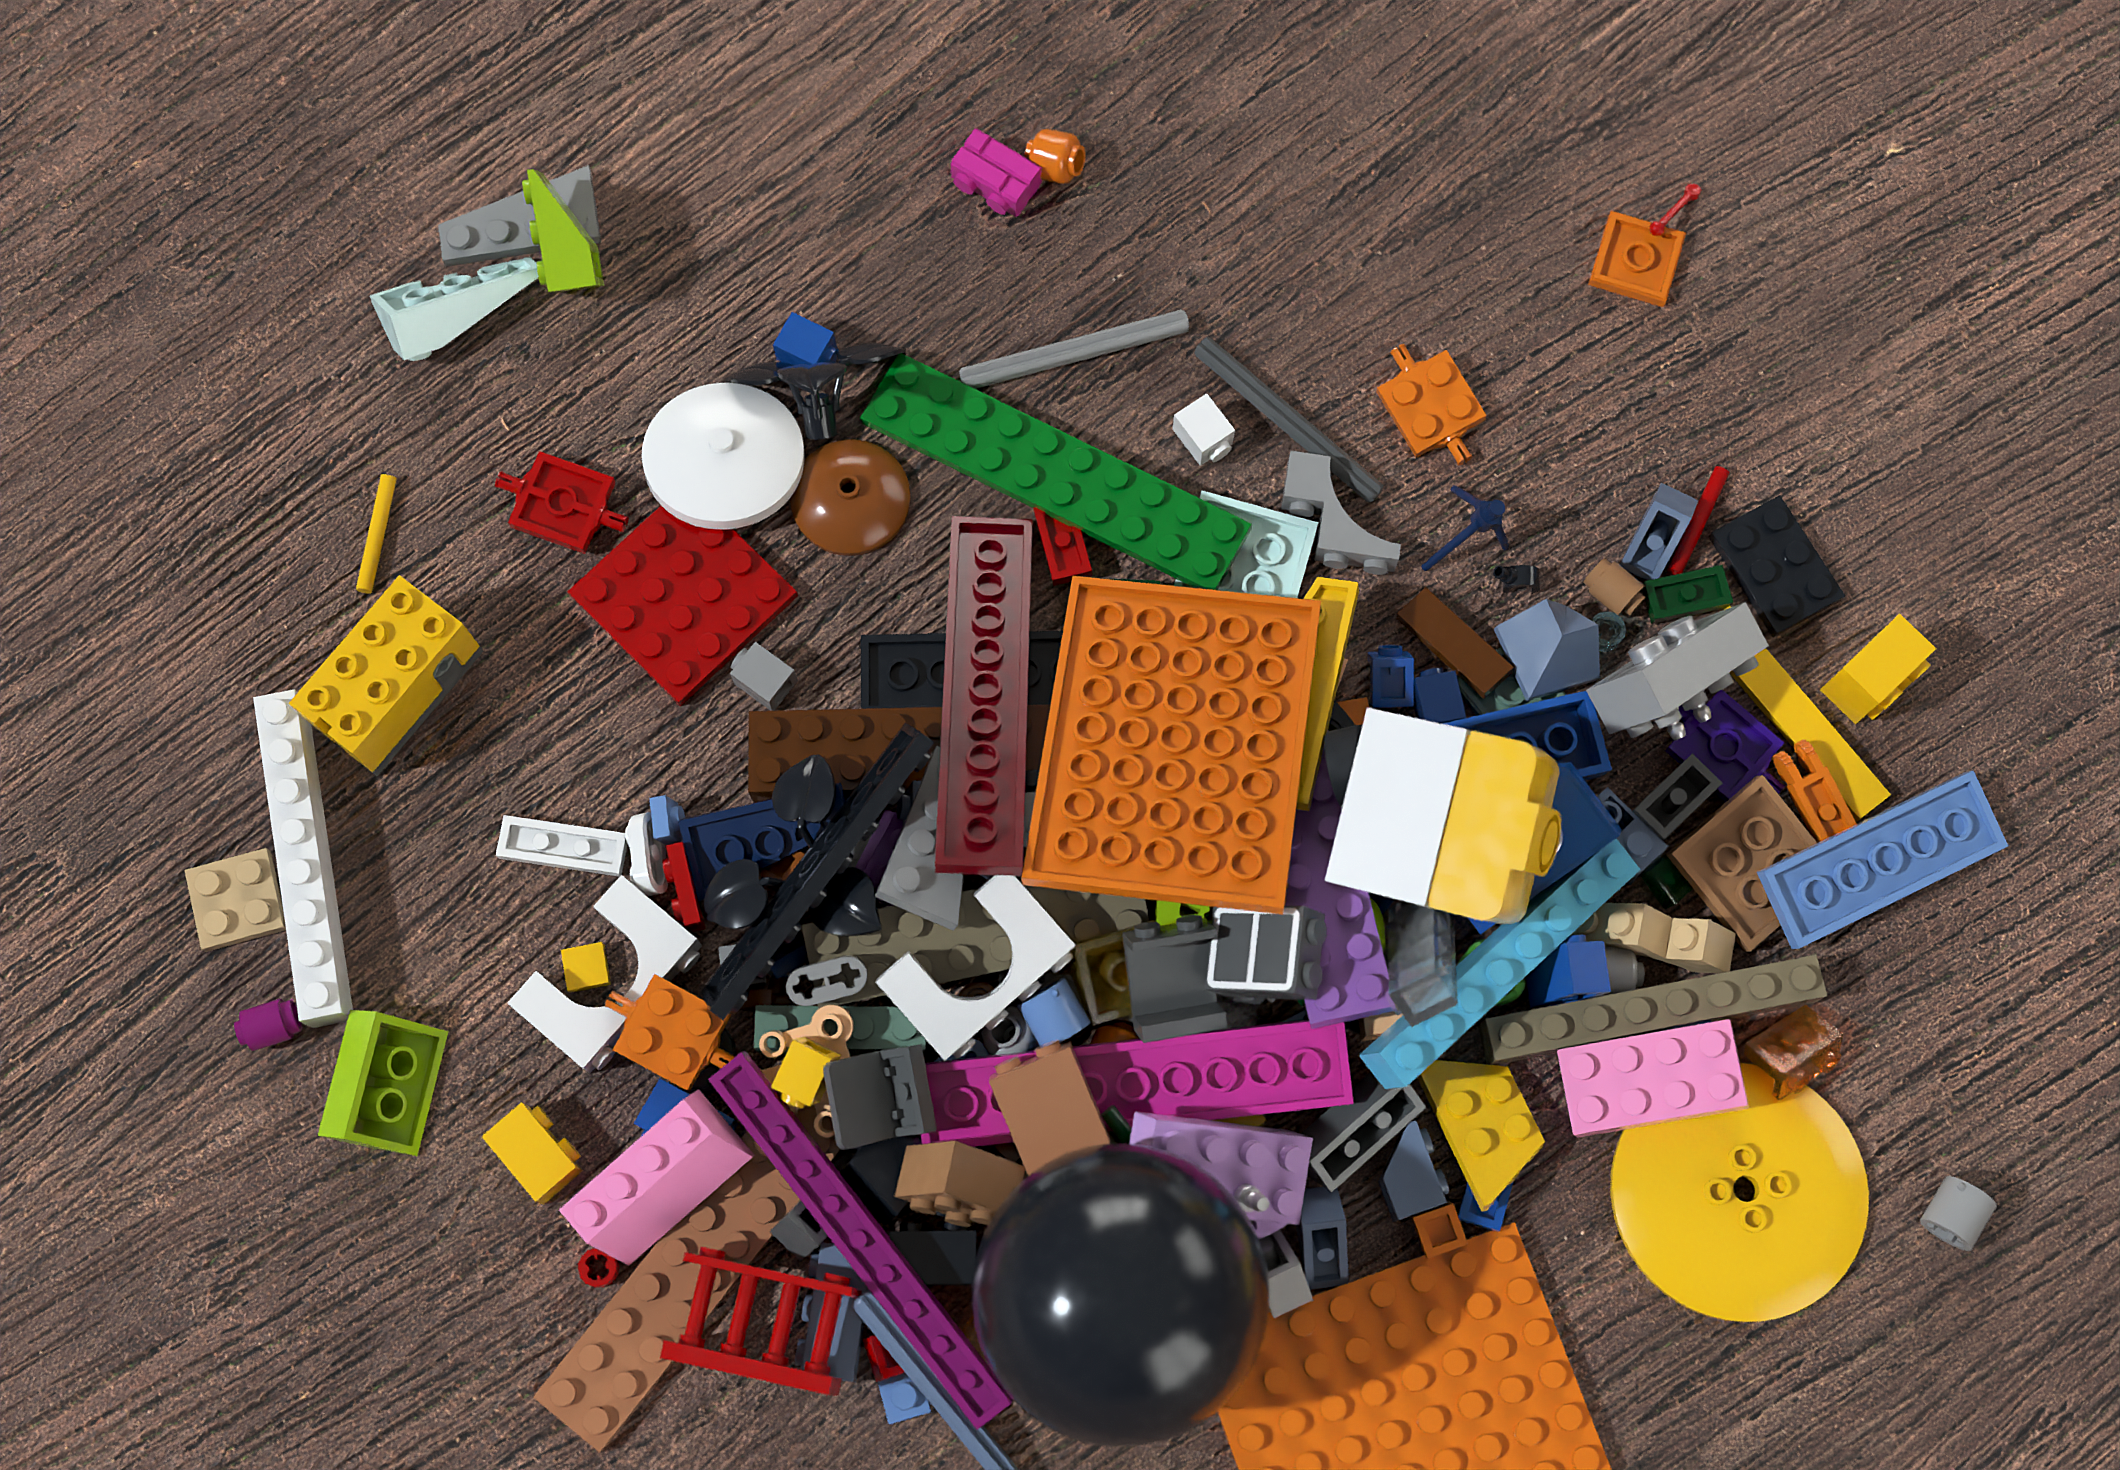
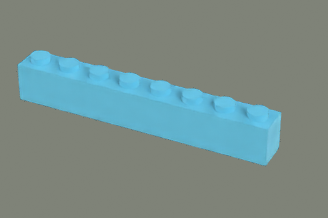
[1359,839,1641,1089]

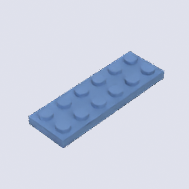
[1757,770,2008,949]

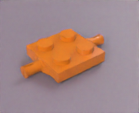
[1377,344,1487,466]
[605,974,735,1091]

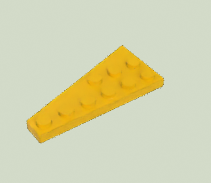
[1296,577,1359,811]

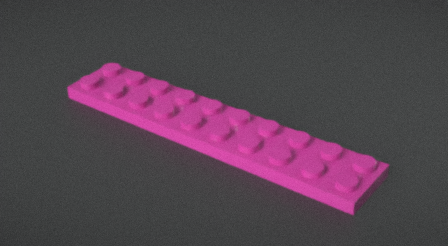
[921,1020,1354,1147]

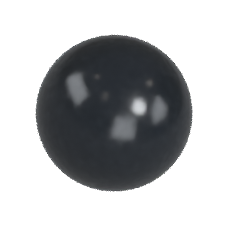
[972,1143,1269,1447]

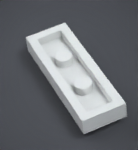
[496,815,628,877]

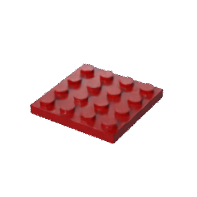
[567,506,798,707]

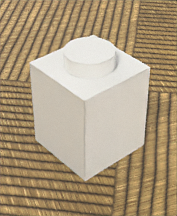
[1173,393,1235,466]

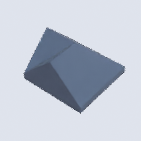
[1494,599,1600,701]

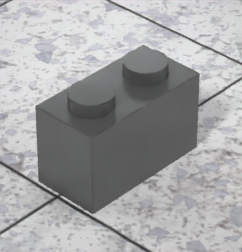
[1633,754,1722,841]

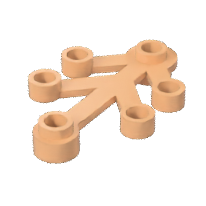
[754,1004,854,1157]

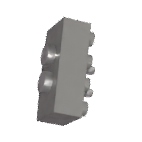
[1586,602,1769,740]

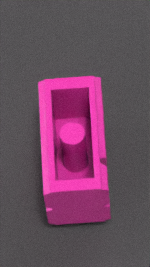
[951,128,1042,217]

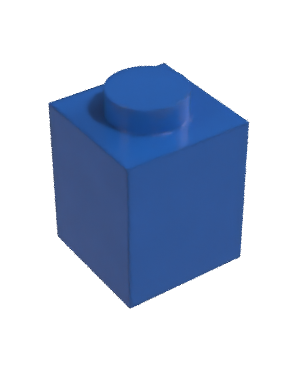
[773,312,839,365]

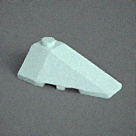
[370,257,538,361]

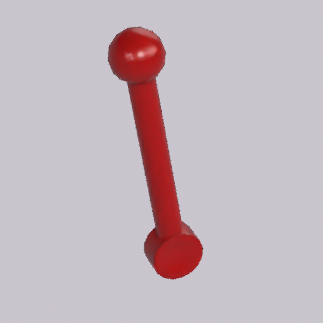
[1649,183,1701,236]

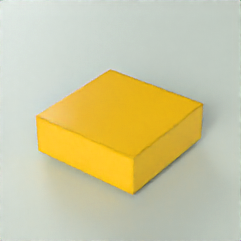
[561,942,611,993]

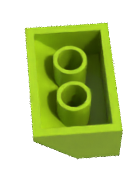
[318,1010,449,1156]

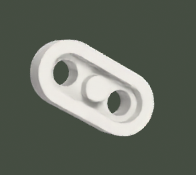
[625,812,668,897]

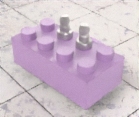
[1130,1112,1313,1239]

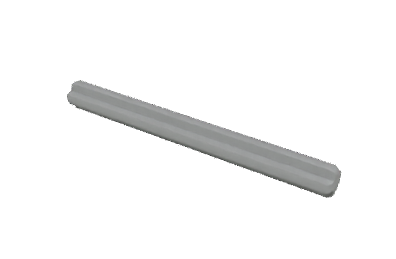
[959,310,1189,389]

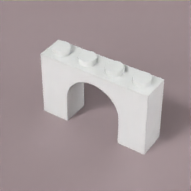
[508,875,702,1074]
[876,875,1076,1060]

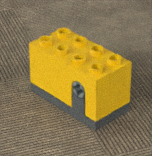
[288,575,484,776]

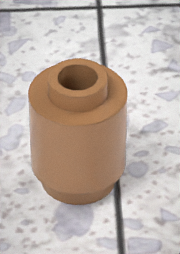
[1583,558,1646,617]

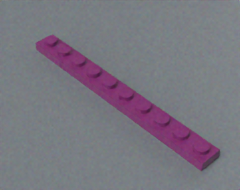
[708,1051,1013,1430]

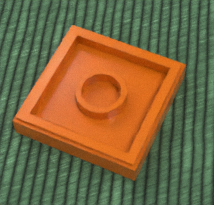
[1588,211,1686,307]

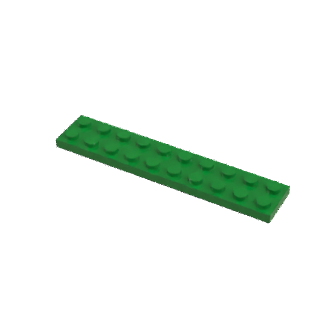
[860,353,1252,590]

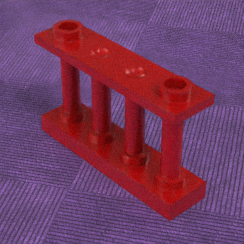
[660,1246,862,1396]

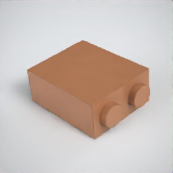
[989,1039,1111,1176]

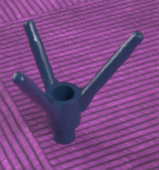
[1421,485,1509,571]

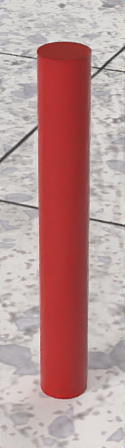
[1667,466,1730,575]

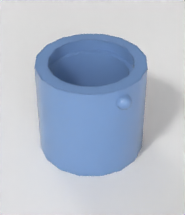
[1017,977,1091,1046]

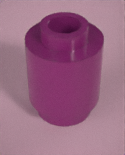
[234,998,303,1051]

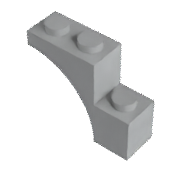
[1281,451,1401,575]

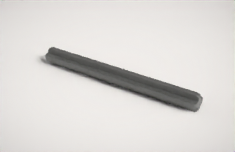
[1195,337,1383,503]

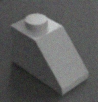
[1250,1220,1313,1318]

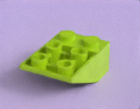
[522,169,604,293]

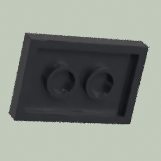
[1708,495,1845,638]

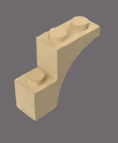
[1570,903,1736,974]

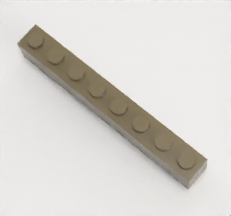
[1478,955,1827,1065]

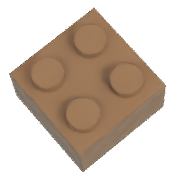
[895,1141,1025,1227]

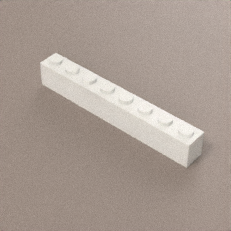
[253,689,353,1028]

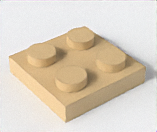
[184,848,286,952]

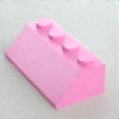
[559,1090,755,1266]

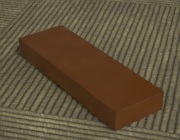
[1396,587,1514,699]

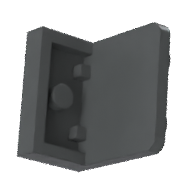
[823,1044,937,1150]

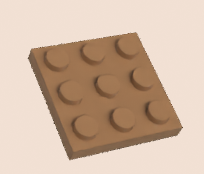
[1666,775,1817,952]

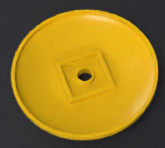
[1610,1063,1869,1322]

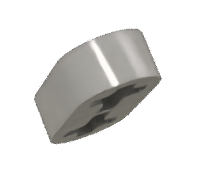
[786,955,867,1006]

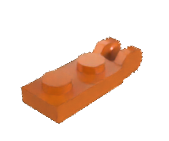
[1773,739,1856,843]

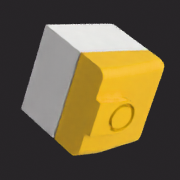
[1325,708,1561,924]

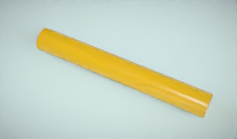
[356,474,397,594]

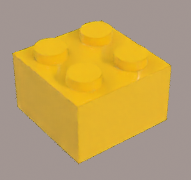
[1820,613,1936,724]

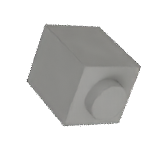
[730,642,798,711]

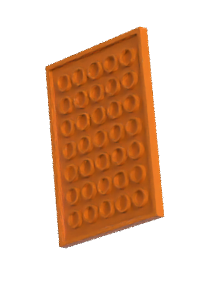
[1022,576,1321,915]
[1217,1222,1612,1470]

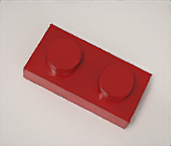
[1033,507,1092,586]
[662,842,706,933]

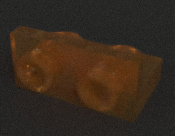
[1744,1004,1844,1101]

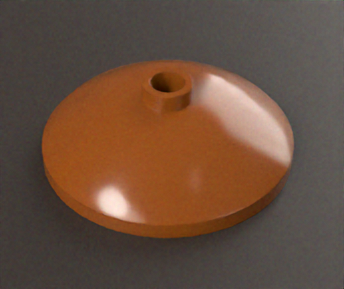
[790,439,911,556]

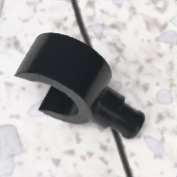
[1493,565,1540,594]

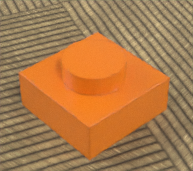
[1411,1202,1468,1259]

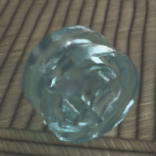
[1591,611,1626,652]

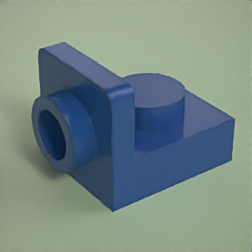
[1368,645,1414,708]

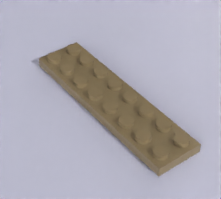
[801,879,1150,1009]

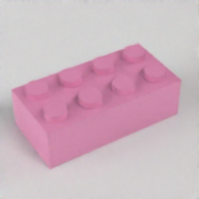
[1557,1019,1749,1138]

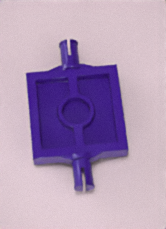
[1665,690,1785,802]

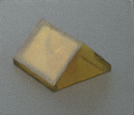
[1070,920,1155,1026]

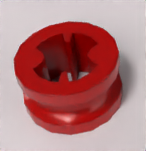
[578,1248,620,1288]

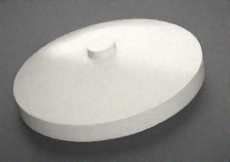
[642,383,804,529]

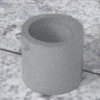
[1920,1176,1997,1251]

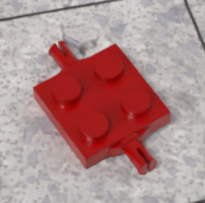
[495,451,629,554]

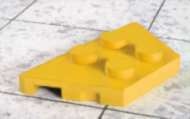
[1417,1060,1545,1212]

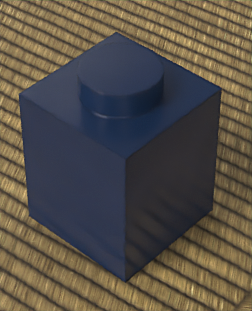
[1413,668,1466,724]

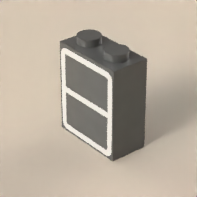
[1204,906,1327,1000]

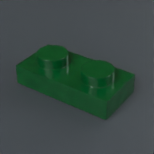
[1642,565,1734,624]

